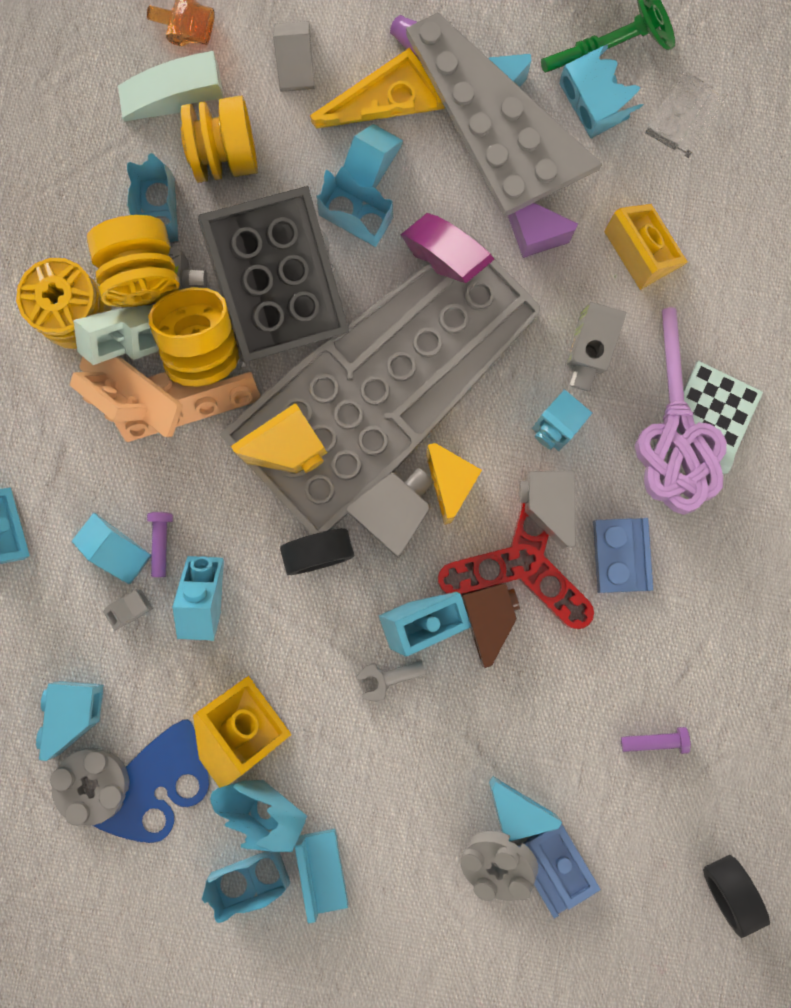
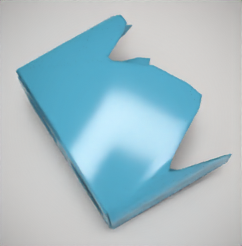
[559,44,644,138]
[127,153,179,242]
[316,166,394,247]
[210,780,307,852]
[201,851,291,923]

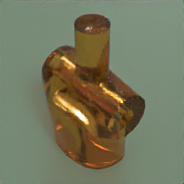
[147,0,215,46]

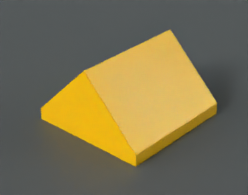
[604,204,688,290]
[426,443,482,525]

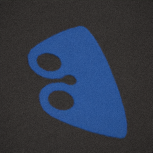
[92,719,209,843]

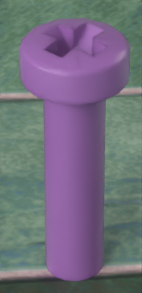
[147,512,173,577]
[621,727,691,754]

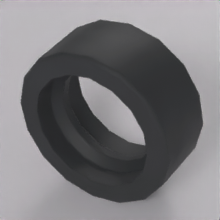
[280,528,354,575]
[703,855,770,938]

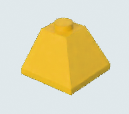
[231,403,327,473]
[193,675,292,788]

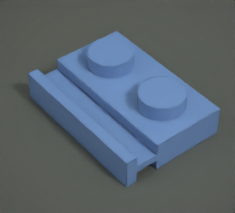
[593,518,653,593]
[517,823,601,919]

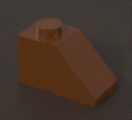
[461,583,520,668]

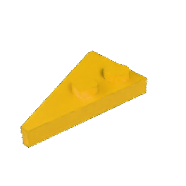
[310,47,445,129]

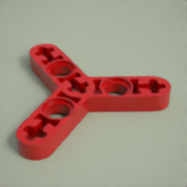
[438,503,594,629]

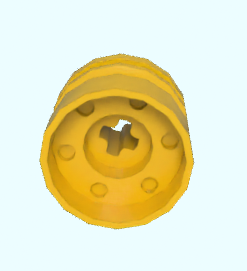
[180,95,258,183]
[87,215,180,307]
[16,258,112,349]
[148,287,240,387]

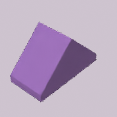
[508,203,578,258]

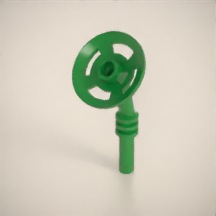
[541,0,675,73]

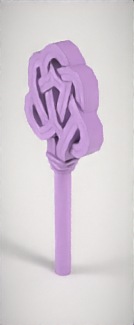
[635,307,727,515]

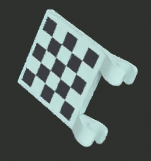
[668,361,763,475]

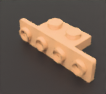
[70,356,182,437]
[115,372,261,442]

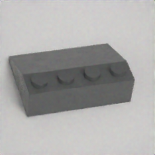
[198,186,349,363]

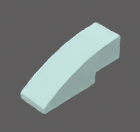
[118,51,224,121]
[73,305,159,365]

